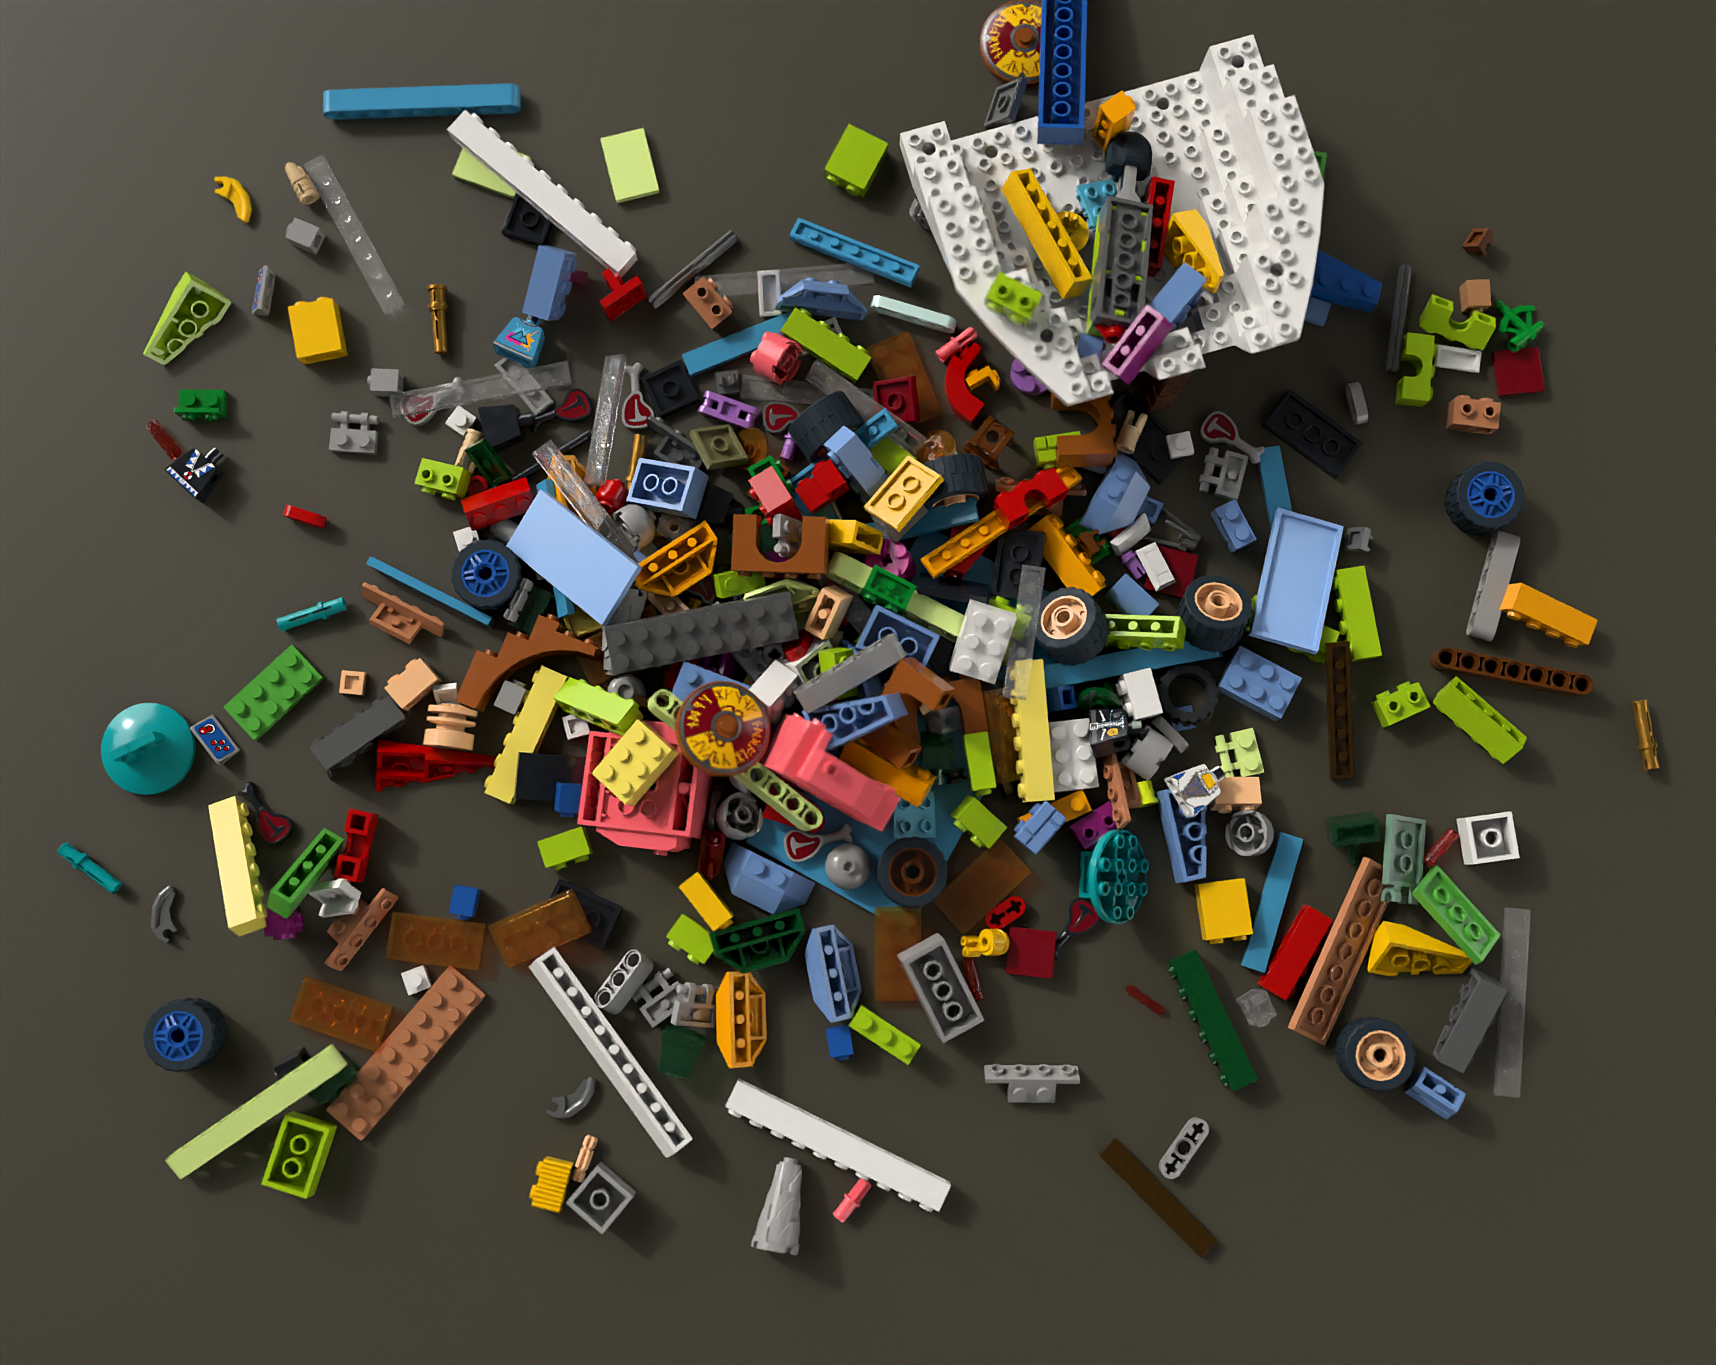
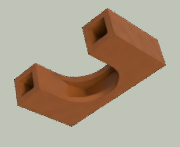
[1050,391,1118,468]
[731,514,830,579]
[860,657,955,769]
[896,675,989,744]

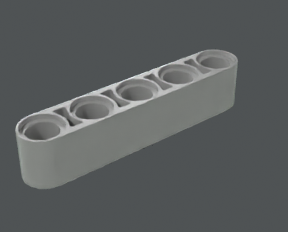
[1466,530,1520,642]
[794,633,906,713]

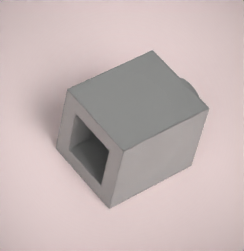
[285,218,326,255]
[367,368,404,397]
[494,679,528,715]

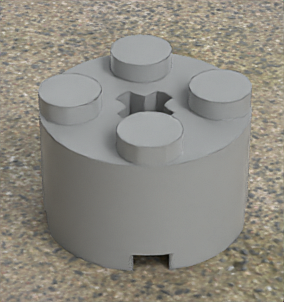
[1120,725,1173,781]

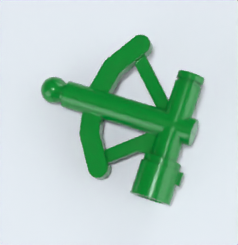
[1495,300,1545,353]

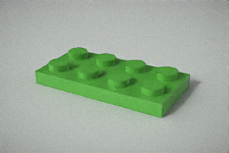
[224,645,325,741]
[1412,865,1501,965]

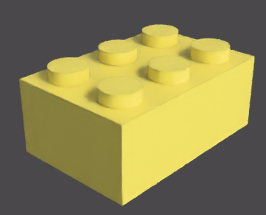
[592,719,680,806]

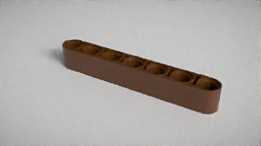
[1430,647,1594,697]

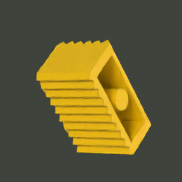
[529,1156,574,1213]

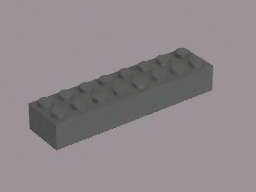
[604,590,799,674]

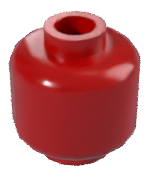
[595,479,628,514]

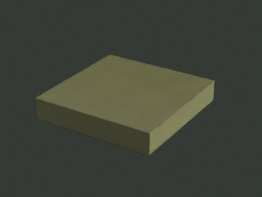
[689,424,749,470]

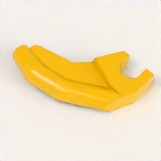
[214,176,252,223]

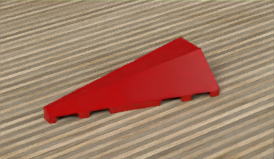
[376,739,496,791]

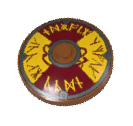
[980,0,1041,88]
[675,681,770,777]

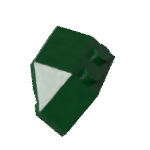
[709,908,806,974]

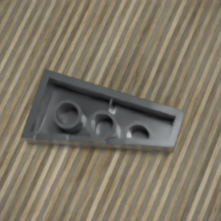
[310,696,406,780]
[1433,966,1507,1073]

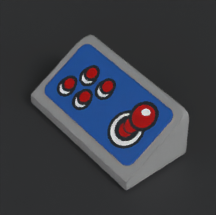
[252,265,276,316]
[190,714,241,765]

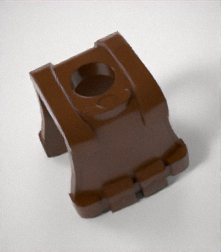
[963,415,1016,471]

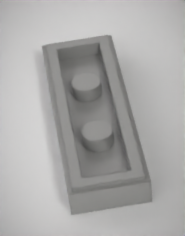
[495,357,555,416]

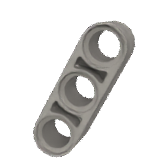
[594,950,654,1014]

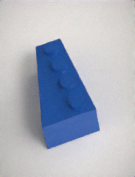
[1309,249,1382,313]

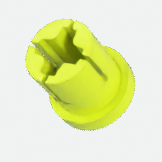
[1137,780,1159,808]

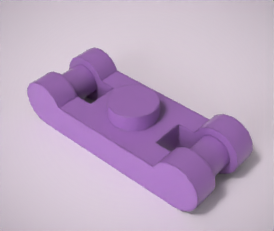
[698,391,760,432]

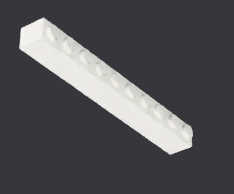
[447,110,637,278]
[529,947,693,1158]
[725,1078,951,1212]

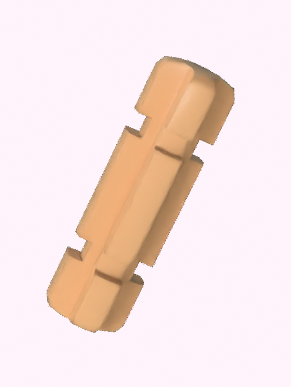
[571,1135,598,1183]

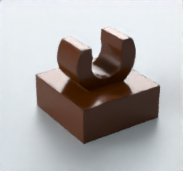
[1462,228,1494,256]
[1076,529,1106,559]

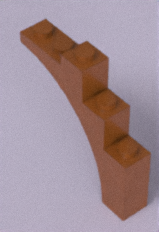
[455,614,603,712]

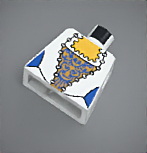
[1164,764,1225,818]

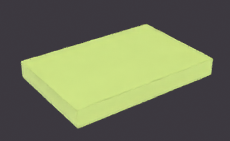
[600,128,660,203]
[452,149,531,199]

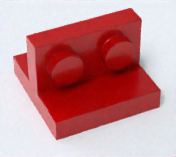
[599,268,647,322]

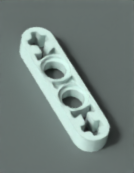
[870,295,957,333]

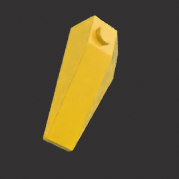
[1164,209,1224,294]
[1367,921,1472,976]

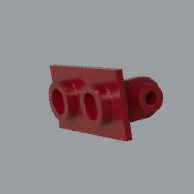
[698,830,725,880]

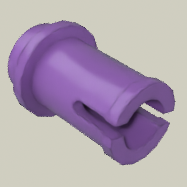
[779,433,798,462]
[1120,550,1146,580]

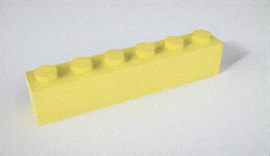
[1008,659,1055,802]
[484,666,569,805]
[208,796,267,936]

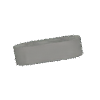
[1345,381,1368,425]
[1150,715,1189,754]

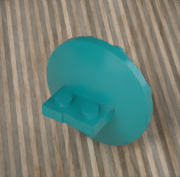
[101,703,196,795]
[1079,830,1149,924]

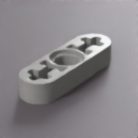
[1159,1117,1209,1179]

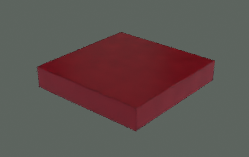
[1491,347,1545,397]
[873,376,920,425]
[1143,545,1198,599]
[1006,927,1057,979]

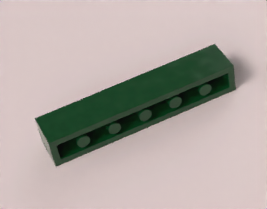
[1166,949,1258,1091]

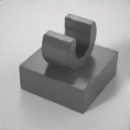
[715,370,741,396]
[1343,527,1373,552]

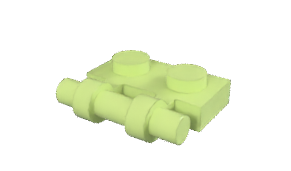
[1215,728,1264,777]

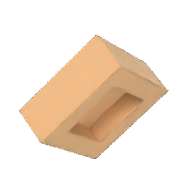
[339,670,367,696]

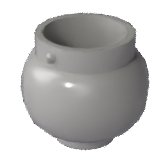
[608,674,646,708]

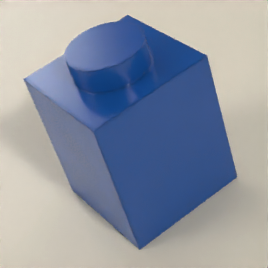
[1046,685,1077,713]
[554,782,582,817]
[449,885,481,920]
[826,1024,854,1061]

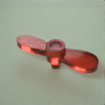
[1126,985,1164,1014]

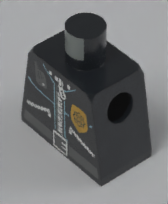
[1089,709,1144,758]

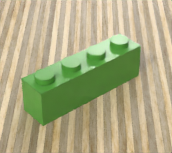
[266,828,344,919]

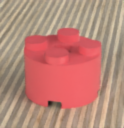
[750,331,802,385]

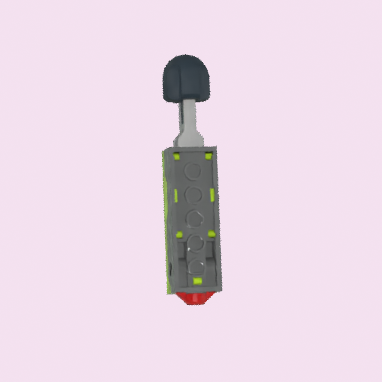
[1086,132,1153,344]

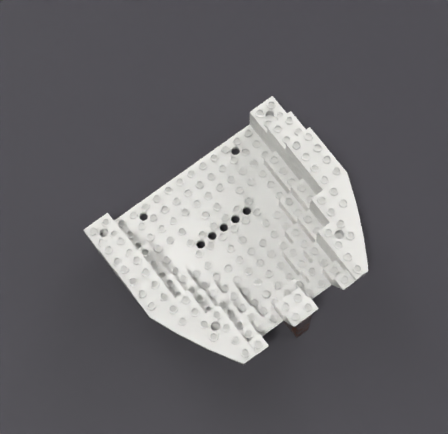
[900,34,1324,413]

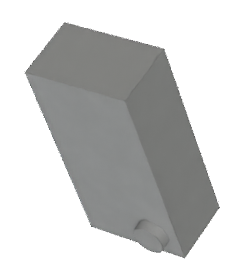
[897,933,984,1043]

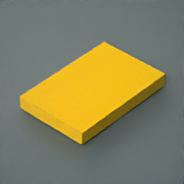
[864,455,944,532]

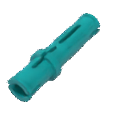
[277,597,348,632]
[57,842,123,895]

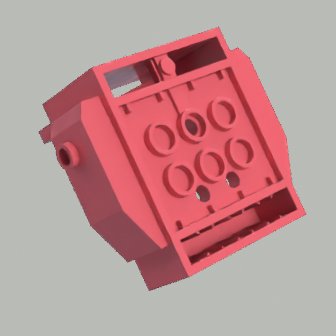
[758,713,901,832]
[577,720,713,856]

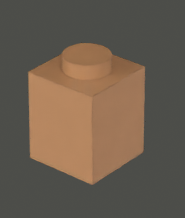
[1460,279,1491,315]

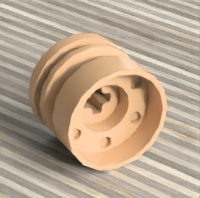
[423,703,478,751]

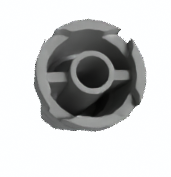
[602,588,648,676]
[751,1157,802,1255]

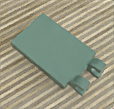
[1381,814,1426,905]

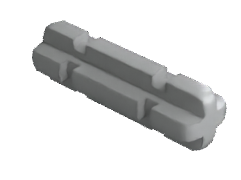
[504,578,534,622]

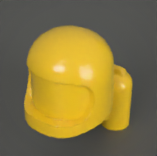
[960,929,1009,957]

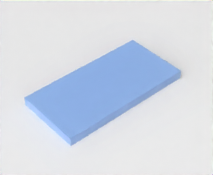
[506,489,642,625]
[1249,508,1344,654]

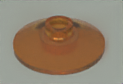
[736,427,769,473]
[913,430,956,464]

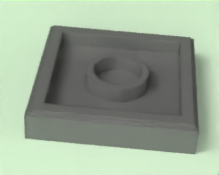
[984,77,1028,130]

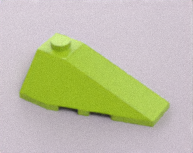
[143,271,231,366]

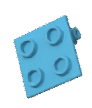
[1076,179,1117,232]
[892,791,936,839]

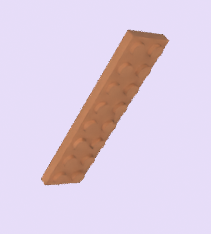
[1287,857,1388,1046]
[326,964,487,1141]

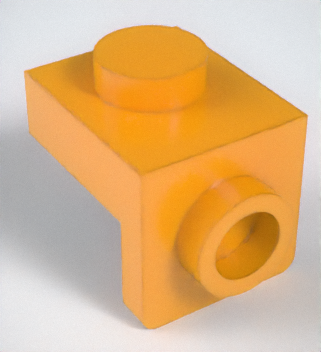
[965,366,1001,392]

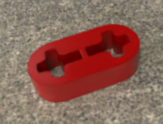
[282,505,328,529]
[783,629,814,662]
[985,896,1026,929]

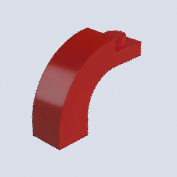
[944,342,985,427]

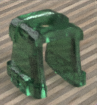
[657,1025,707,1080]

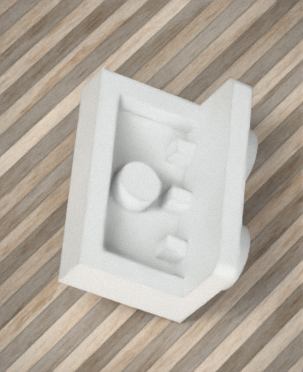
[308,878,362,918]

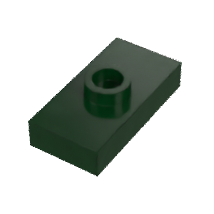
[465,438,512,487]

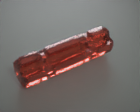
[146,419,182,459]
[1423,828,1460,868]
[962,957,984,1002]

